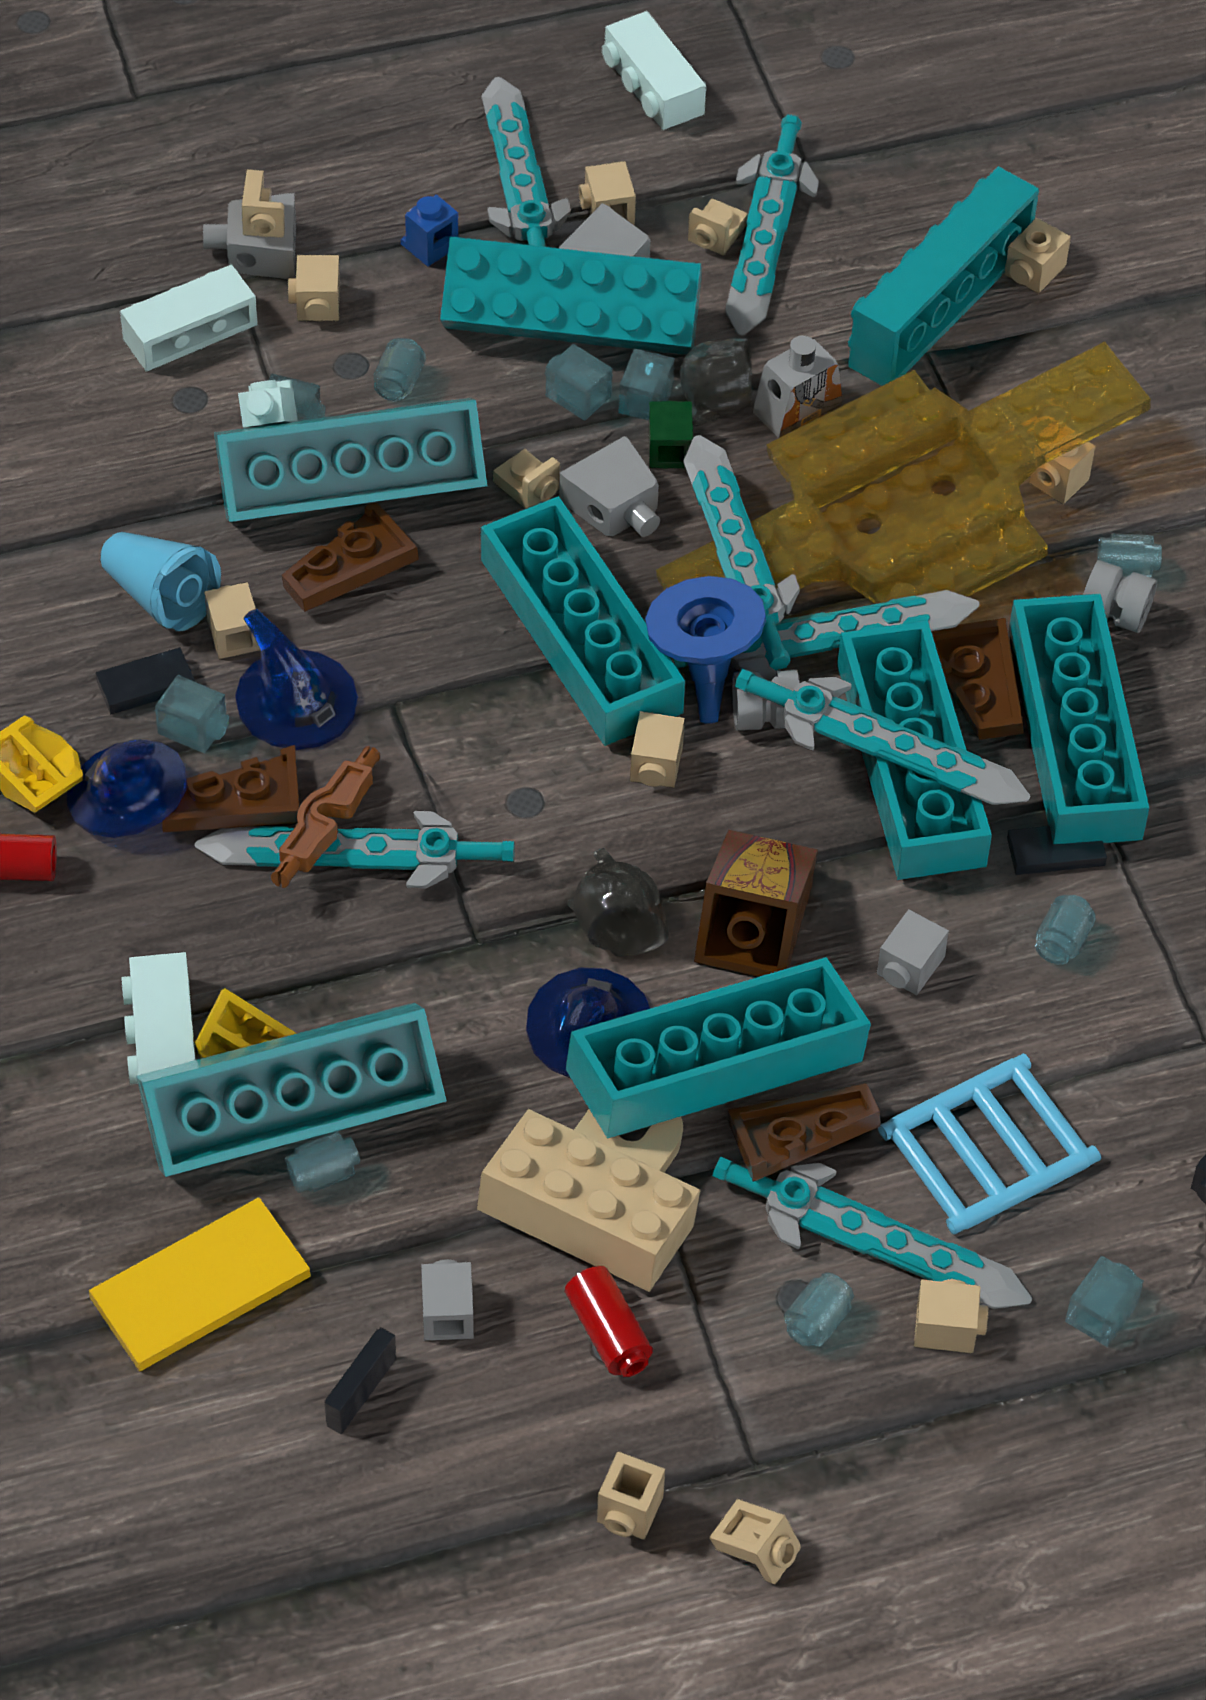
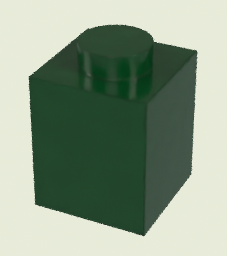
[648,401,693,468]

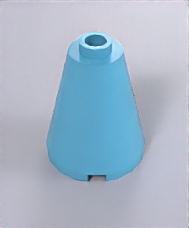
[101,532,221,631]

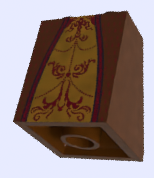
[694,830,818,977]

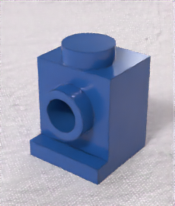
[401,195,459,267]

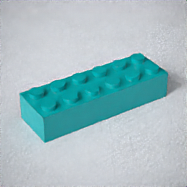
[848,166,1039,390]
[440,237,702,356]
[214,398,487,522]
[481,496,685,746]
[1008,594,1149,844]
[837,621,992,880]
[566,957,871,1139]
[136,1003,447,1177]

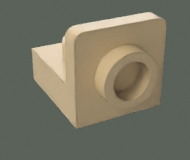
[242,170,285,237]
[688,199,748,255]
[493,449,560,509]
[709,1499,801,1584]

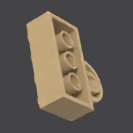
[477,1109,700,1292]

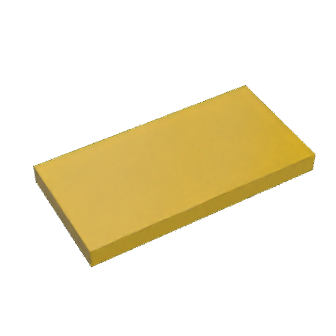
[89,1197,310,1372]

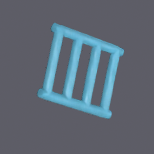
[878,1053,1101,1235]

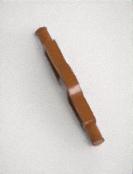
[271,746,381,888]

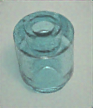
[373,338,426,401]
[1097,533,1162,577]
[1035,895,1096,965]
[284,1131,360,1193]
[784,1272,854,1346]

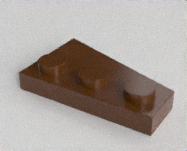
[281,502,419,612]
[931,618,1024,740]
[160,745,299,833]
[728,1083,880,1182]

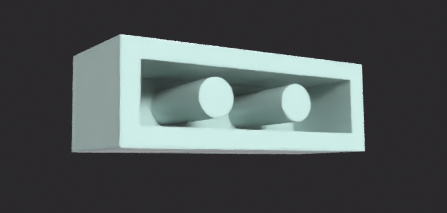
[602,11,706,130]
[120,264,258,372]
[122,952,196,1102]

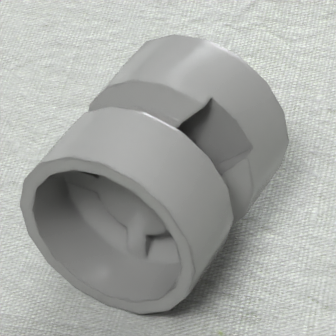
[1083,560,1158,633]
[732,670,799,731]

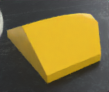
[0,715,83,813]
[195,988,297,1059]

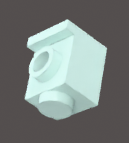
[238,380,298,428]

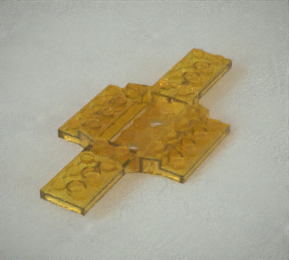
[655,342,1151,604]

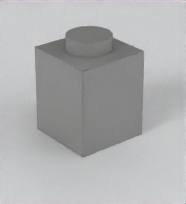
[877,909,949,995]
[421,1259,474,1341]

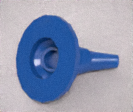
[645,576,766,723]

